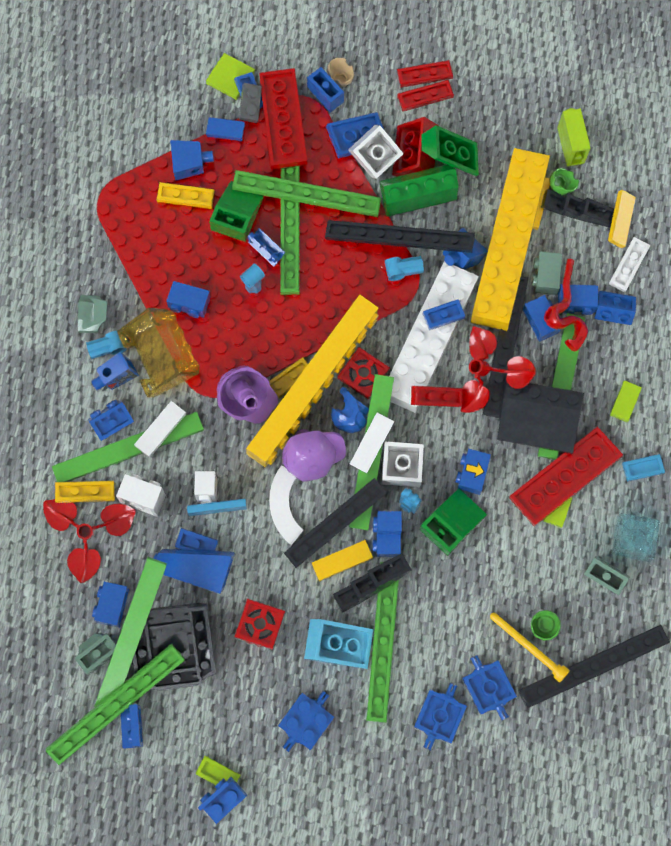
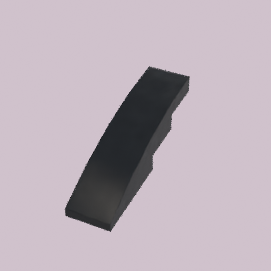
[541,189,614,228]
[333,553,412,613]

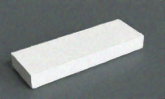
[609,237,650,292]
[134,401,186,458]
[350,413,394,473]

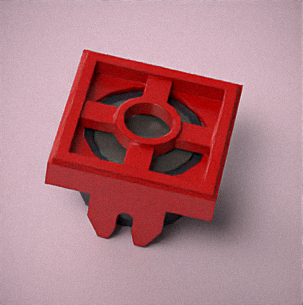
[337,347,390,399]
[234,599,285,650]

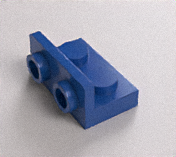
[595,291,636,325]
[88,400,134,441]
[121,704,143,749]
[198,777,247,824]

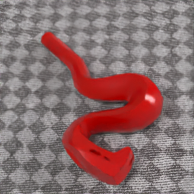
[544,259,588,352]

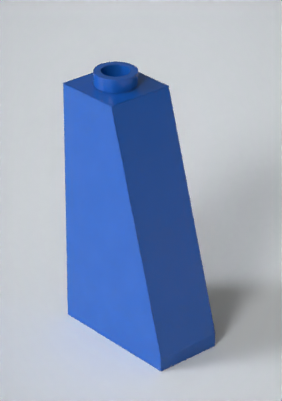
[153,549,235,594]

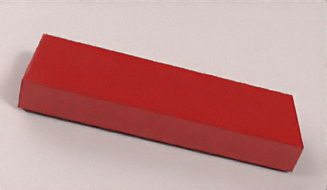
[397,60,453,88]
[397,80,454,112]
[411,386,463,407]

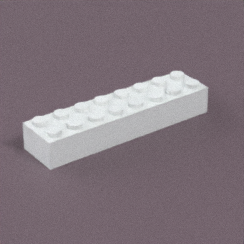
[389,261,479,413]

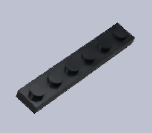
[284,478,387,568]

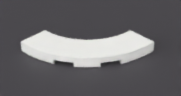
[269,465,304,546]

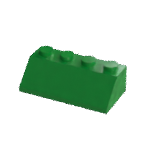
[379,165,459,217]

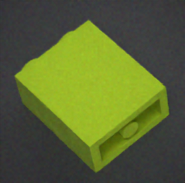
[557,108,591,167]

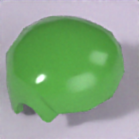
[550,168,579,195]
[531,610,561,641]

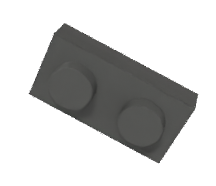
[239,83,262,123]

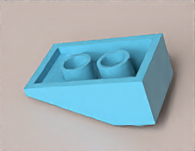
[304,619,373,669]

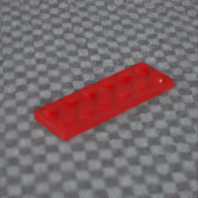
[259,68,308,169]
[509,426,623,527]

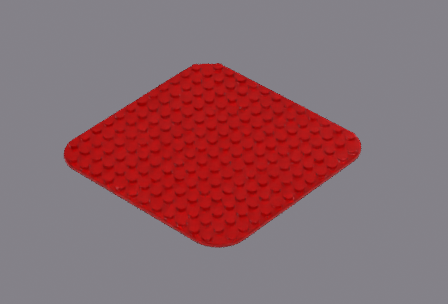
[97,95,420,398]

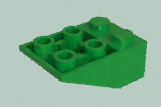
[209,181,264,242]
[419,489,487,556]

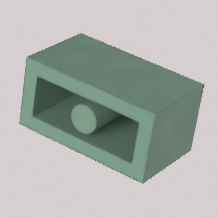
[532,251,562,295]
[584,556,630,596]

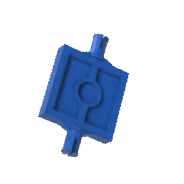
[462,655,517,721]
[414,683,467,750]
[278,691,334,752]

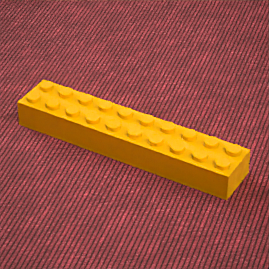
[471,148,550,331]
[246,295,379,467]

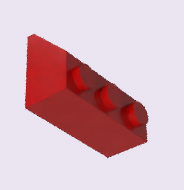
[392,117,439,177]

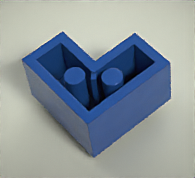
[373,511,402,557]

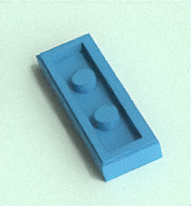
[187,499,247,516]

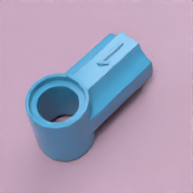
[385,256,424,281]
[240,264,265,294]
[86,330,127,359]

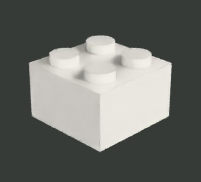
[348,125,403,179]
[381,442,424,487]
[116,474,166,517]

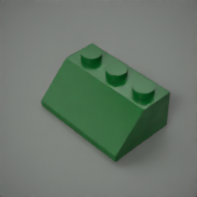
[421,125,479,176]

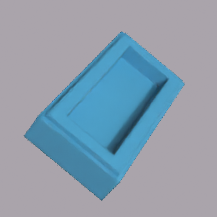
[622,454,665,482]

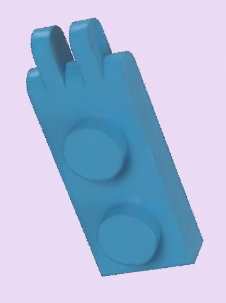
[399,488,421,514]

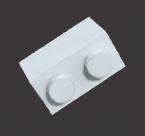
[194,471,217,504]

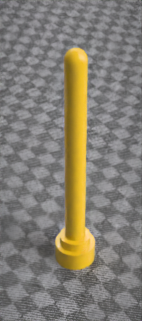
[490,613,570,683]

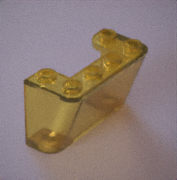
[117,308,200,397]

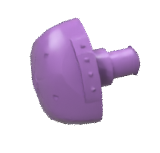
[217,365,279,424]
[282,429,346,482]

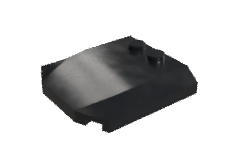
[133,603,216,691]

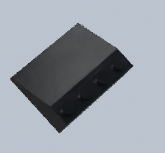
[497,383,584,454]

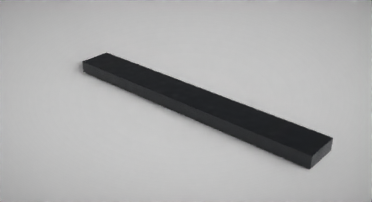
[325,220,475,253]
[482,276,529,418]
[518,625,670,708]

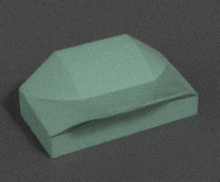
[78,295,107,333]
[75,633,116,675]

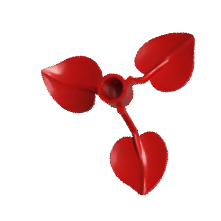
[460,326,536,413]
[43,499,136,583]

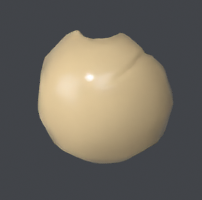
[327,58,354,87]

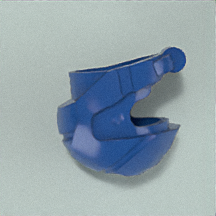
[331,387,369,433]

